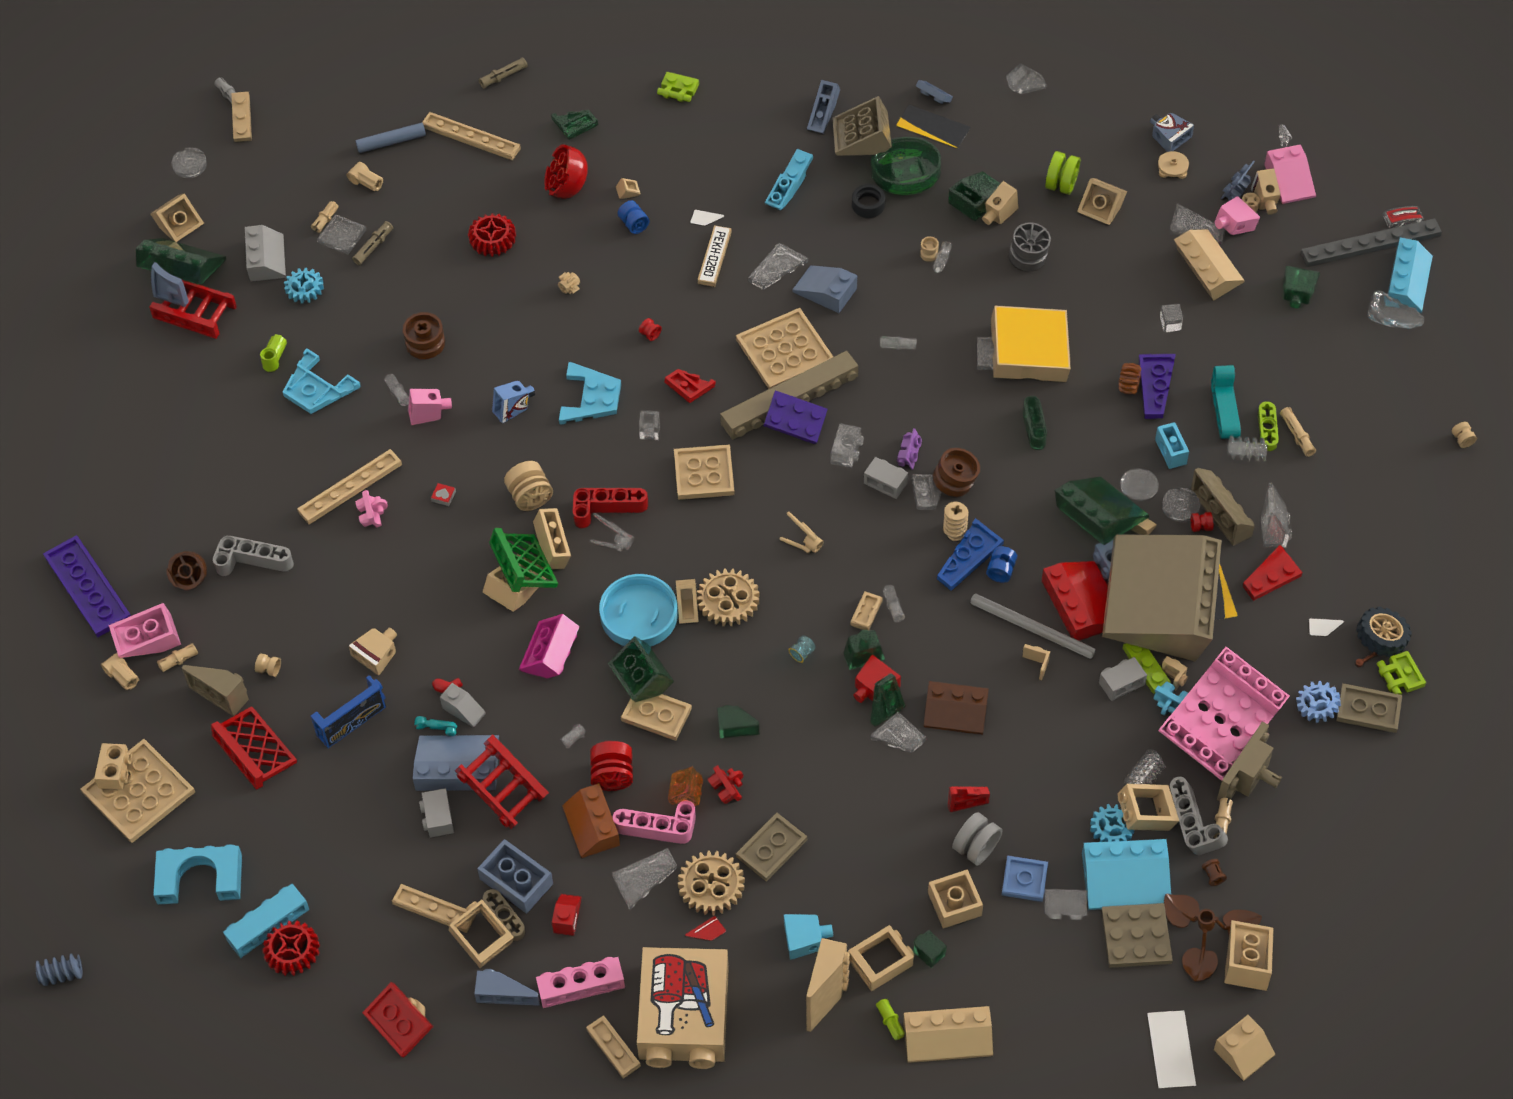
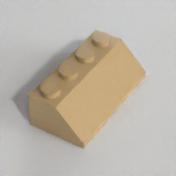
[1174,229,1245,301]
[903,1006,993,1063]

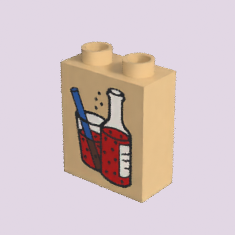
[637,947,729,1069]

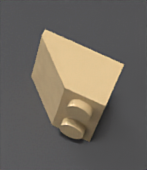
[1077,178,1127,225]
[150,193,204,242]
[1214,1015,1275,1081]

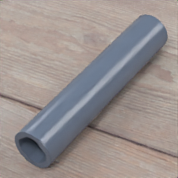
[355,123,426,153]

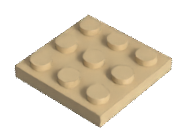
[674,445,735,500]

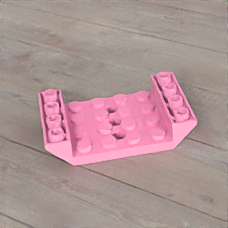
[1158,647,1290,781]

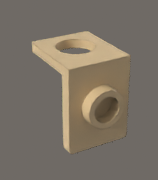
[1022,644,1050,680]

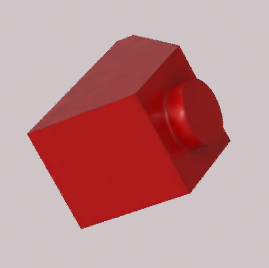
[552,894,582,936]

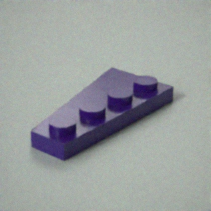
[1138,354,1176,419]

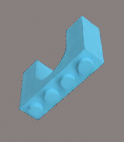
[154,844,242,905]

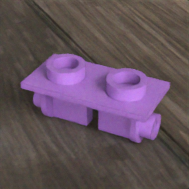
[897,428,922,470]

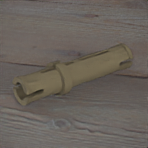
[479,57,528,89]
[352,221,394,265]

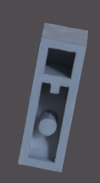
[807,80,840,134]
[475,969,540,1005]

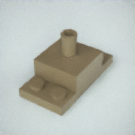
[1217,721,1282,801]

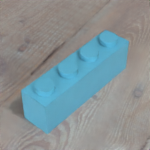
[223,884,310,958]

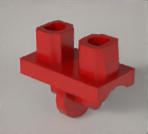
[707,765,744,804]

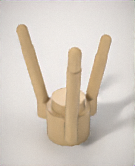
[780,512,824,554]

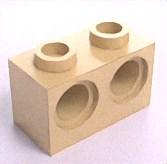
[94,743,132,790]

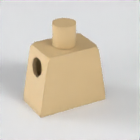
[982,181,1019,225]

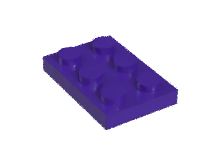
[763,390,828,444]

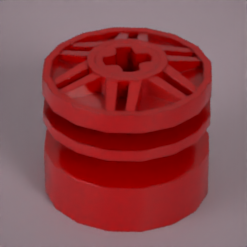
[590,741,633,791]

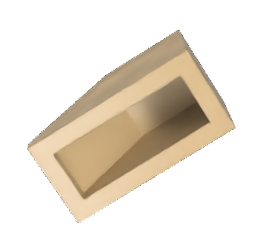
[676,579,698,624]

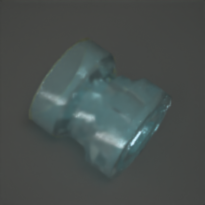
[789,635,816,663]

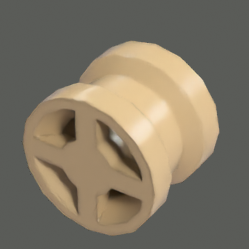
[1242,193,1260,213]

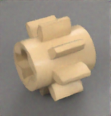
[558,272,580,294]

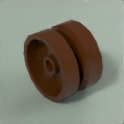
[402,312,445,359]
[933,448,980,497]

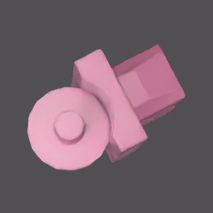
[355,490,388,528]

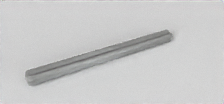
[970,594,1096,659]

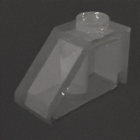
[1006,63,1047,94]

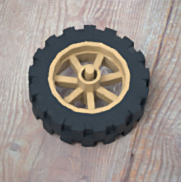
[1356,607,1412,657]

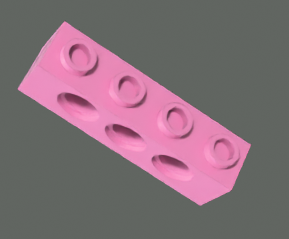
[536,957,625,1008]

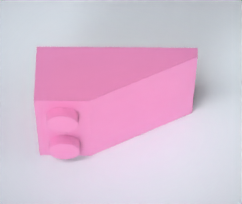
[1264,144,1316,204]
[109,603,181,658]

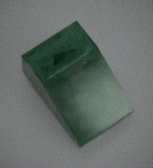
[948,171,1001,221]

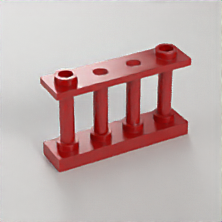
[149,277,237,339]
[455,734,549,829]

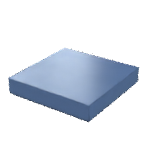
[1002,856,1048,902]

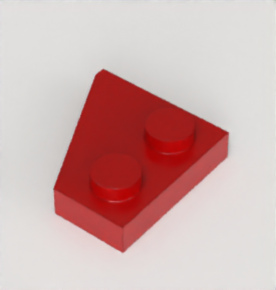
[948,787,990,812]

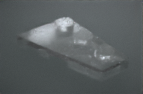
[612,848,677,909]

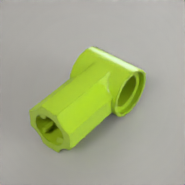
[260,334,287,372]

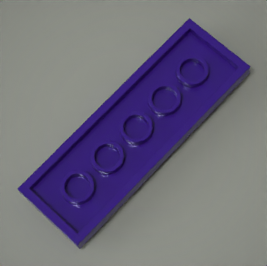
[43,535,131,638]

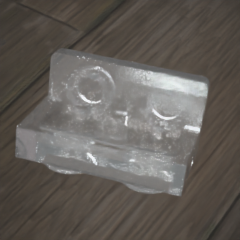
[1044,889,1087,920]

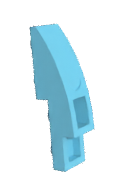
[765,149,813,210]

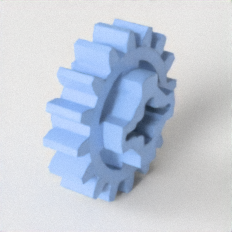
[1296,681,1341,723]

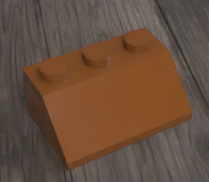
[562,783,620,858]

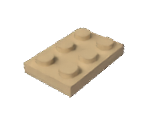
[621,685,692,741]

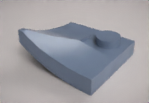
[151,262,189,307]

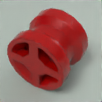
[639,318,662,341]

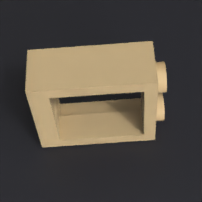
[1117,784,1179,831]
[449,900,514,968]
[848,925,914,991]

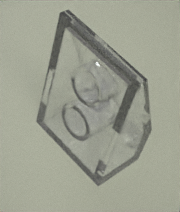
[1260,483,1292,547]

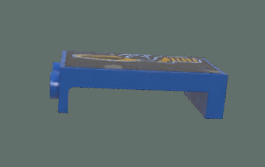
[311,675,386,748]

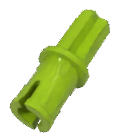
[876,999,905,1040]

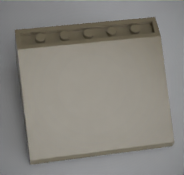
[1102,535,1222,662]

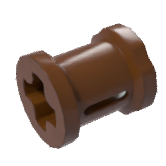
[1202,859,1227,886]

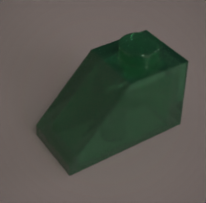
[717,705,760,738]

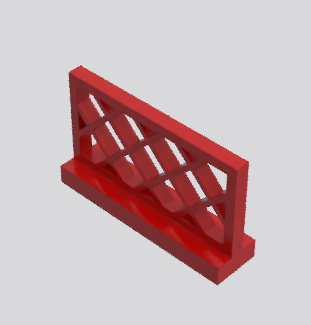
[211,706,297,790]

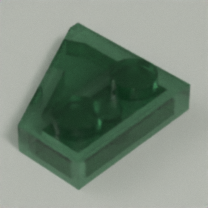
[551,110,598,140]
[871,673,906,727]

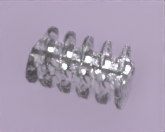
[1227,436,1267,462]
[1124,749,1166,785]

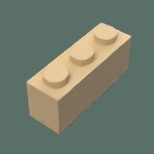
[533,508,571,569]

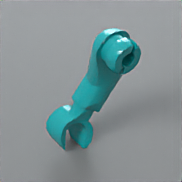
[414,716,457,736]

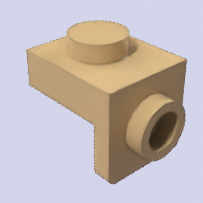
[1162,656,1188,691]

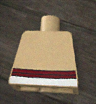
[1251,168,1280,214]
[349,628,397,676]

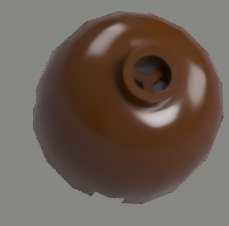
[166,551,207,590]

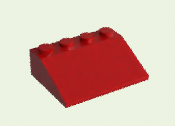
[1042,561,1108,641]

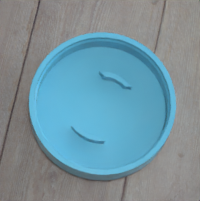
[599,574,678,648]

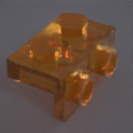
[668,766,703,806]

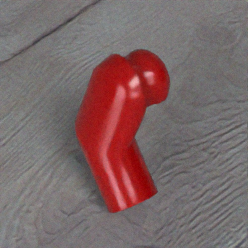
[432,678,463,693]

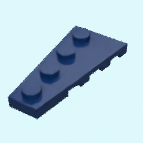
[937,518,1004,591]

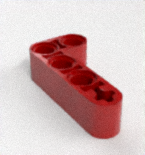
[573,488,648,528]

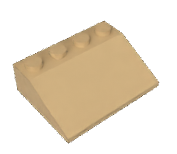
[806,938,850,1032]

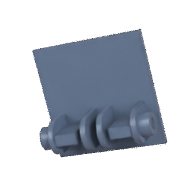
[1221,160,1255,201]

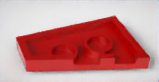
[1242,545,1303,601]

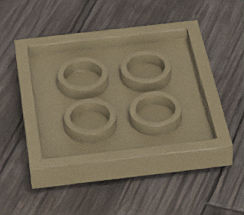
[1101,903,1173,968]

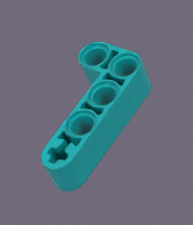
[1211,365,1241,439]

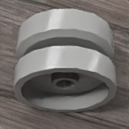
[952,812,1003,866]

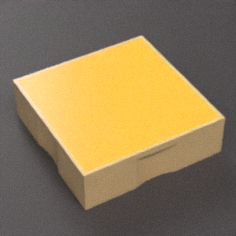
[991,306,1071,382]

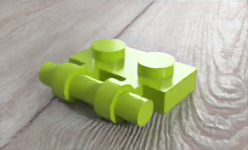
[657,72,699,102]
[1377,651,1426,695]

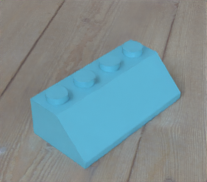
[1385,237,1433,313]

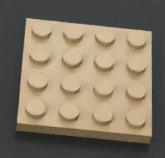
[736,308,833,389]
[80,739,195,843]

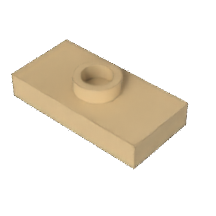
[850,591,883,632]

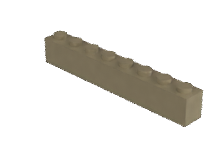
[720,351,858,440]

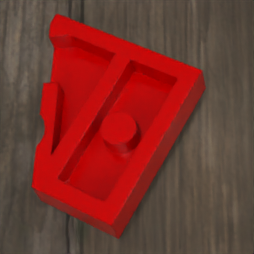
[664,369,716,403]

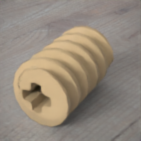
[943,502,969,541]

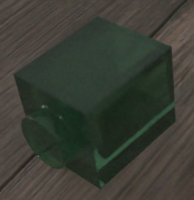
[913,930,947,968]

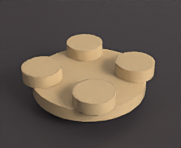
[1158,151,1189,179]

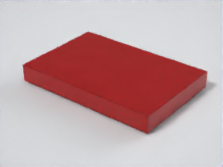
[362,982,434,1058]

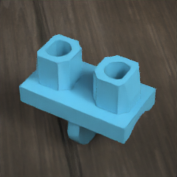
[1153,682,1188,716]

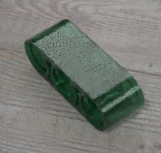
[1023,396,1047,450]

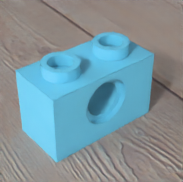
[1155,422,1189,469]

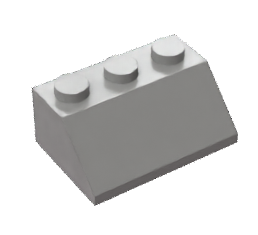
[245,225,286,282]

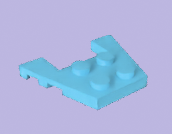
[283,348,361,414]
[559,362,621,424]

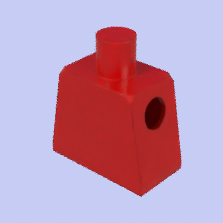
[853,655,901,703]

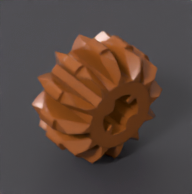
[1119,363,1141,394]

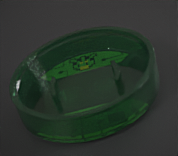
[871,136,941,195]

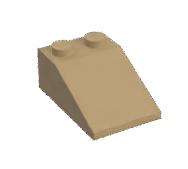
[483,554,546,612]
[1224,920,1273,991]

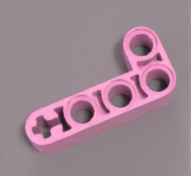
[613,800,696,844]

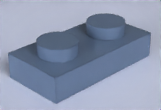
[916,80,953,104]

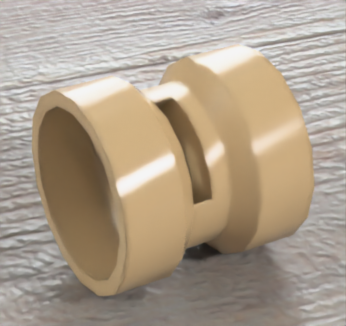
[920,236,939,262]
[1451,422,1477,448]
[255,653,281,677]

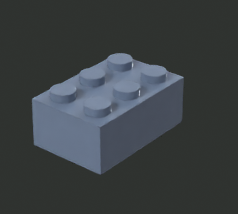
[477,839,553,914]

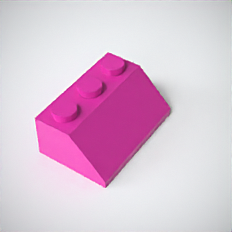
[519,614,579,678]

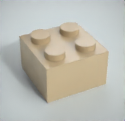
[928,869,983,929]

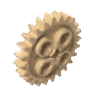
[697,569,760,626]
[678,851,745,915]

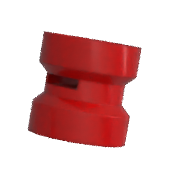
[1190,512,1213,532]

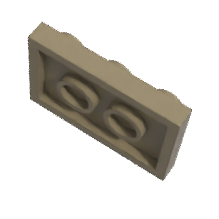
[1336,683,1402,733]
[736,813,807,882]

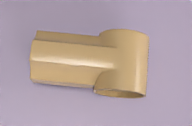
[346,162,383,191]
[101,653,139,690]

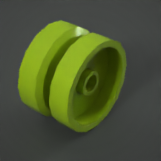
[1045,151,1081,195]

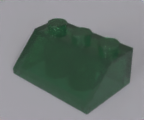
[608,636,674,702]

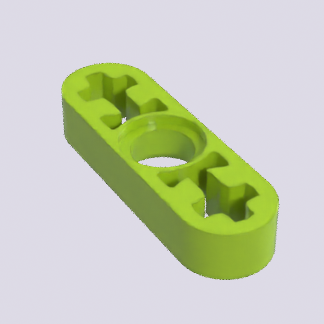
[1258,402,1279,451]

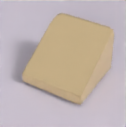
[616,178,641,199]
[1130,515,1157,535]

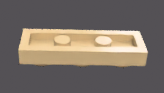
[231,92,252,142]
[586,1015,641,1079]

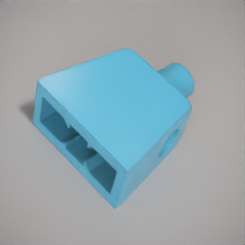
[784,914,833,960]

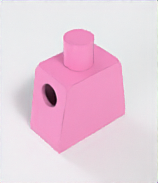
[1215,196,1260,235]
[408,389,452,425]

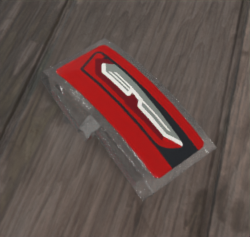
[1382,206,1425,228]

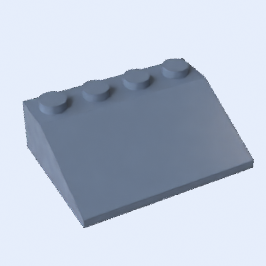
[413,735,499,791]

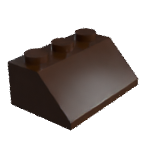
[924,681,989,735]

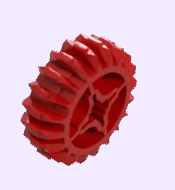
[468,213,516,257]
[263,920,320,976]

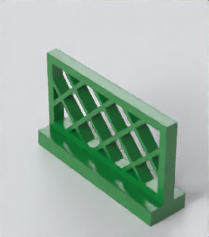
[489,528,558,592]

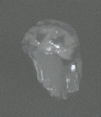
[1368,290,1425,329]

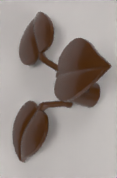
[1164,894,1262,982]

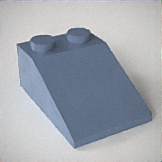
[792,265,857,313]

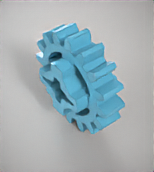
[284,268,324,303]
[1090,804,1135,842]

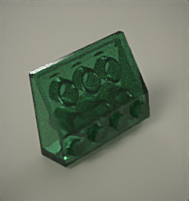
[136,238,226,285]
[1055,477,1149,545]

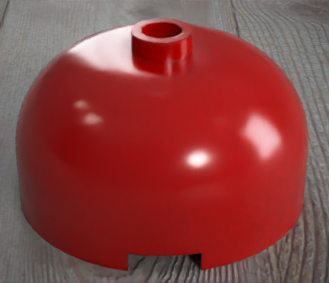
[544,144,588,199]

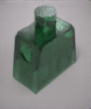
[1283,266,1320,308]
[843,630,885,670]

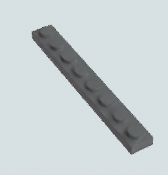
[1300,218,1442,267]

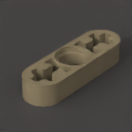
[483,889,525,941]

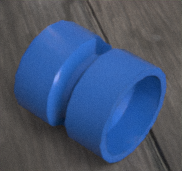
[617,200,650,234]
[986,546,1017,583]

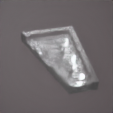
[1169,204,1225,246]
[748,243,808,290]

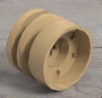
[504,461,553,511]

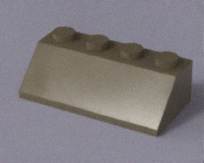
[1191,468,1255,546]

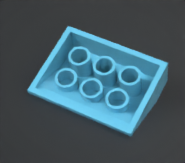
[1082,839,1171,910]

